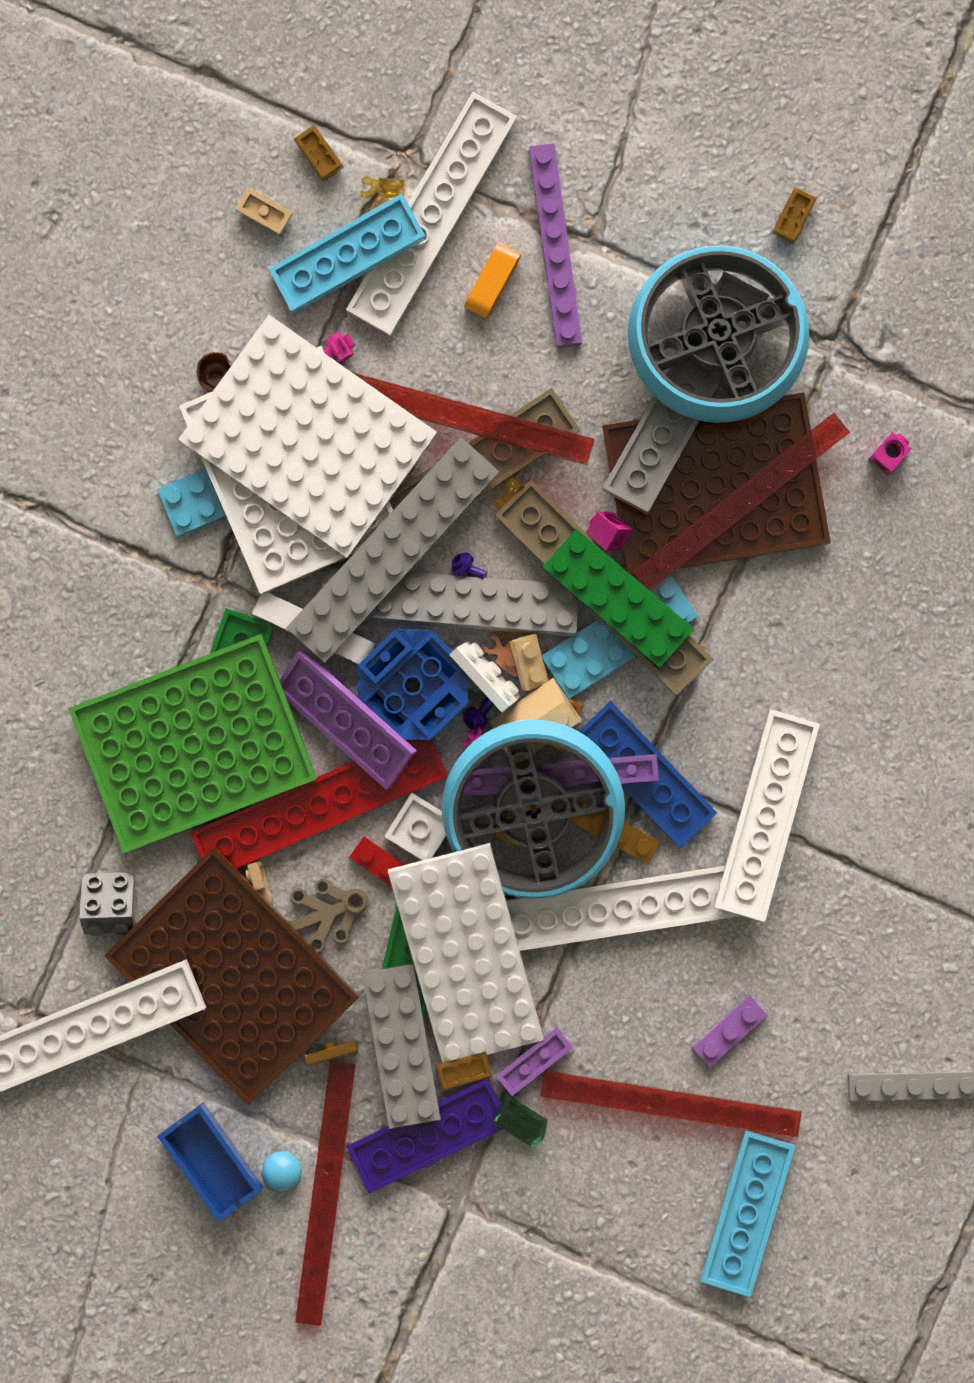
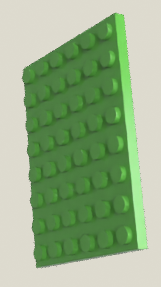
[68,634,317,854]

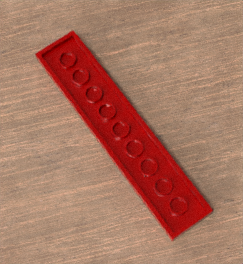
[190,739,448,869]

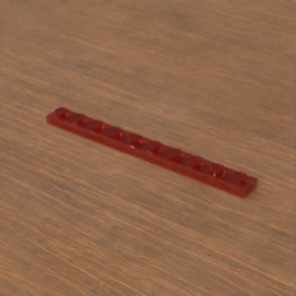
[352,372,595,465]
[632,413,850,591]
[295,1061,356,1326]
[540,1070,802,1138]

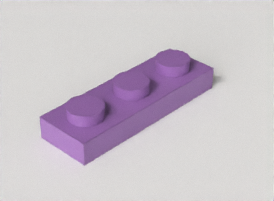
[692,995,767,1067]
[496,1027,573,1096]

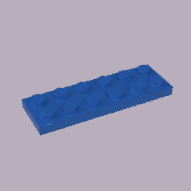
[578,701,717,849]

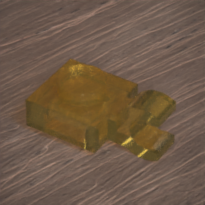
[360,177,405,199]

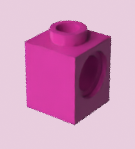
[869,432,912,476]
[586,512,633,551]

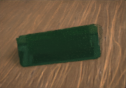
[492,1094,548,1147]

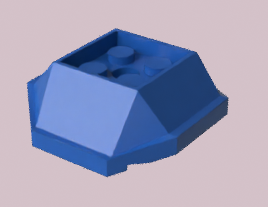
[357,629,468,740]

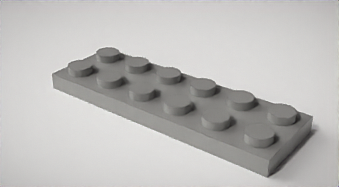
[362,964,441,1129]

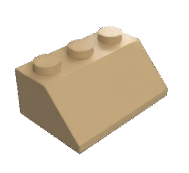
[490,678,583,764]

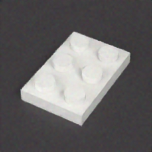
[449,640,521,712]

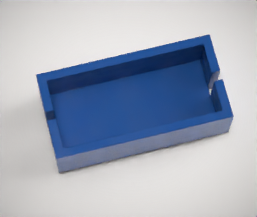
[157,1102,263,1222]

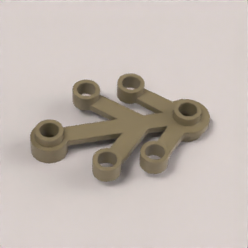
[287,879,369,952]

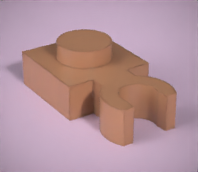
[482,635,518,678]

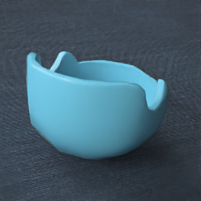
[262,1151,302,1193]

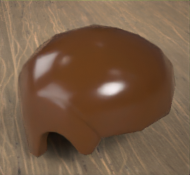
[196,351,232,392]

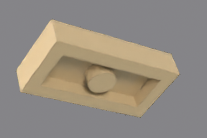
[236,187,293,236]
[509,633,548,691]

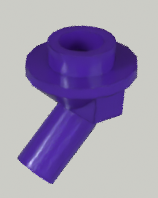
[451,552,488,580]
[463,697,494,731]

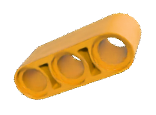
[464,243,521,319]

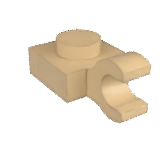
[246,860,273,904]

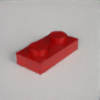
[349,836,404,887]

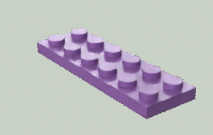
[280,650,417,790]

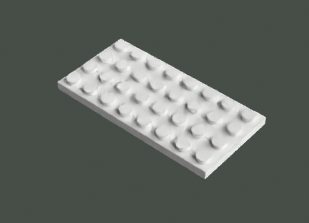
[388,843,544,1063]

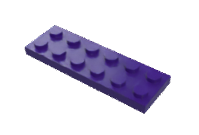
[347,1078,504,1194]

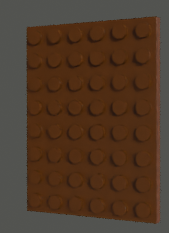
[602,392,831,577]
[104,847,360,1105]

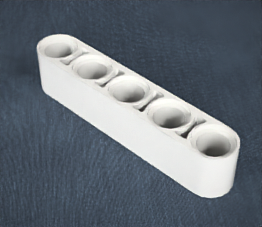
[251,592,376,665]

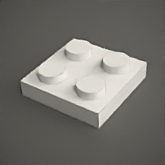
[384,793,446,860]

